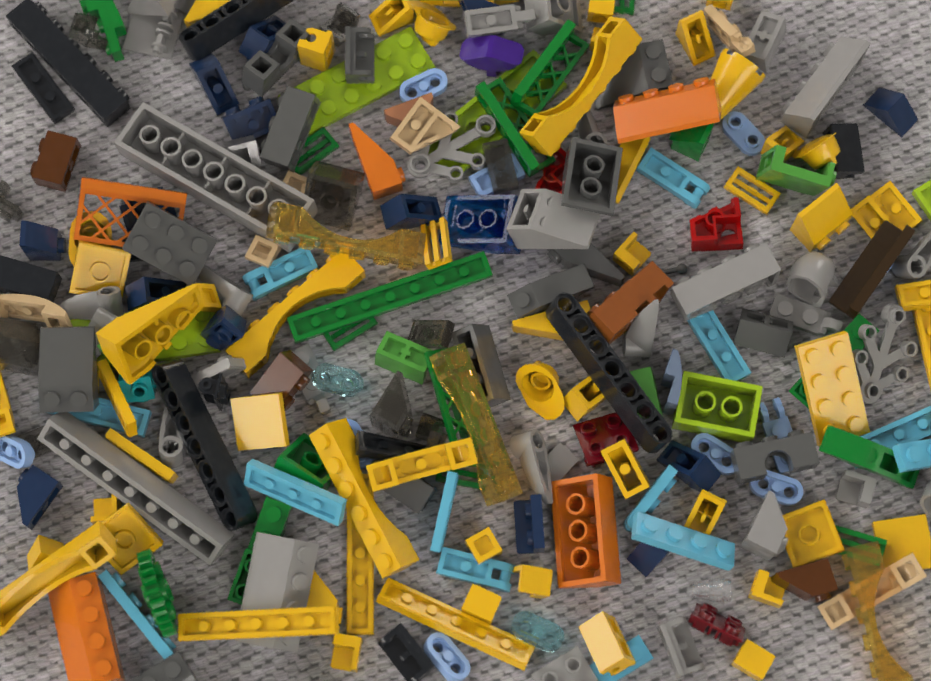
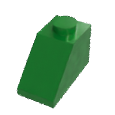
[669,123,714,161]

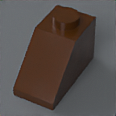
[770,558,838,603]

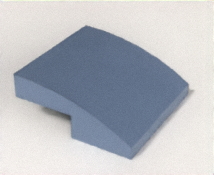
[660,349,682,416]

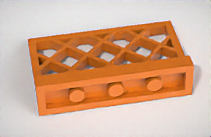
[73,177,187,247]

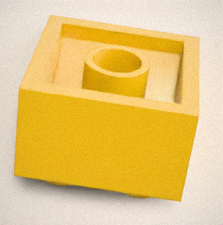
[790,183,853,252]

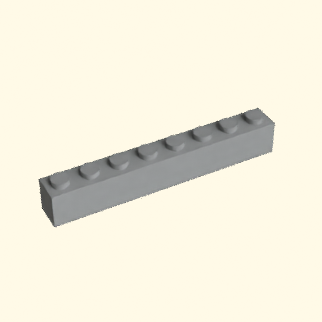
[37,412,235,565]

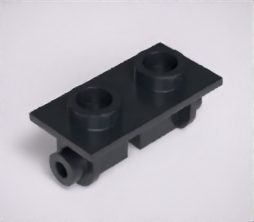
[199,374,231,411]

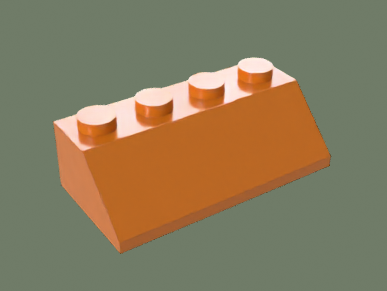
[613,77,722,144]
[551,473,621,589]
[48,572,126,681]

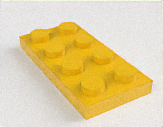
[794,331,870,447]

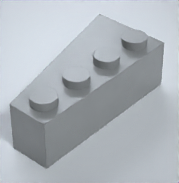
[670,243,781,321]

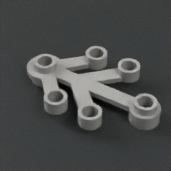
[407,112,496,183]
[852,304,918,404]

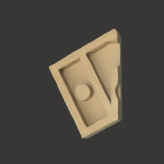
[390,97,460,154]

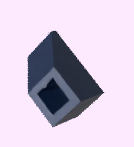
[200,305,247,351]

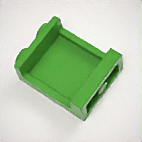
[756,145,837,196]

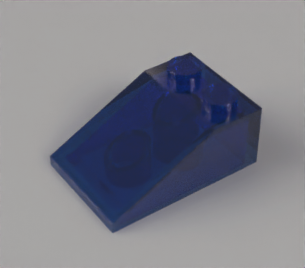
[439,194,521,254]

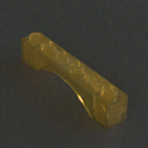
[266,202,426,271]
[429,342,523,507]
[842,541,914,681]

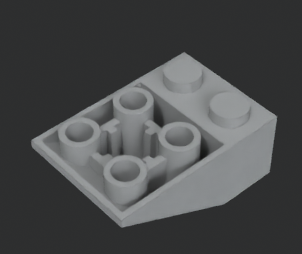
[507,189,600,249]

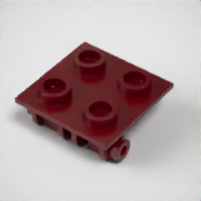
[573,412,639,468]
[688,603,746,647]

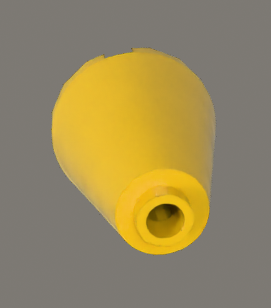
[710,48,766,120]

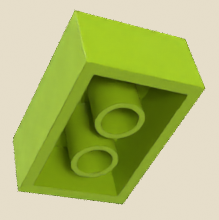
[671,371,763,442]

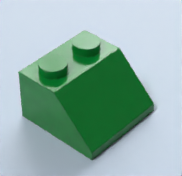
[273,433,333,490]

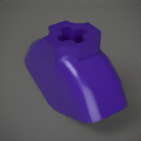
[460,35,524,77]

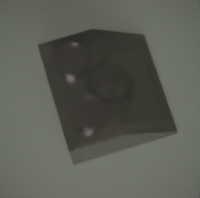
[304,160,365,231]
[0,317,43,376]
[370,371,414,439]

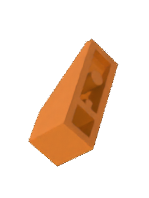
[348,122,406,200]

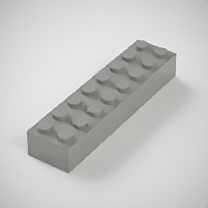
[114,102,318,253]

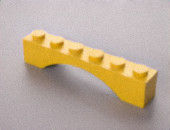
[519,16,642,156]
[225,248,366,379]
[309,418,419,579]
[0,520,117,636]

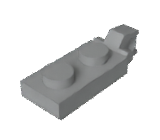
[463,4,536,38]
[769,293,843,336]
[292,343,332,416]
[191,355,246,390]

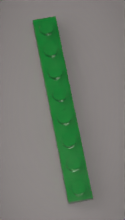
[287,251,493,344]

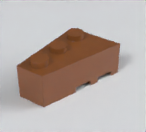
[587,261,674,345]

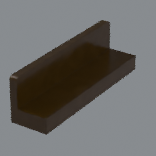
[829,220,916,320]

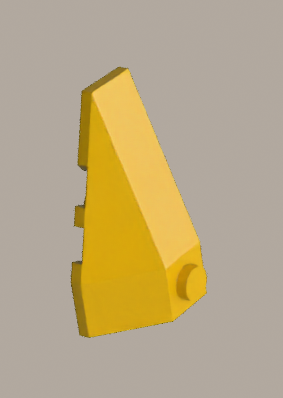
[96,284,204,385]

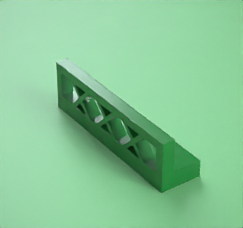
[510,20,590,117]
[475,77,556,178]
[424,347,484,453]

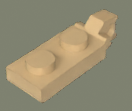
[703,4,756,57]

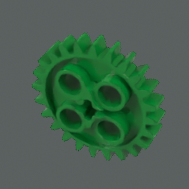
[137,549,178,638]

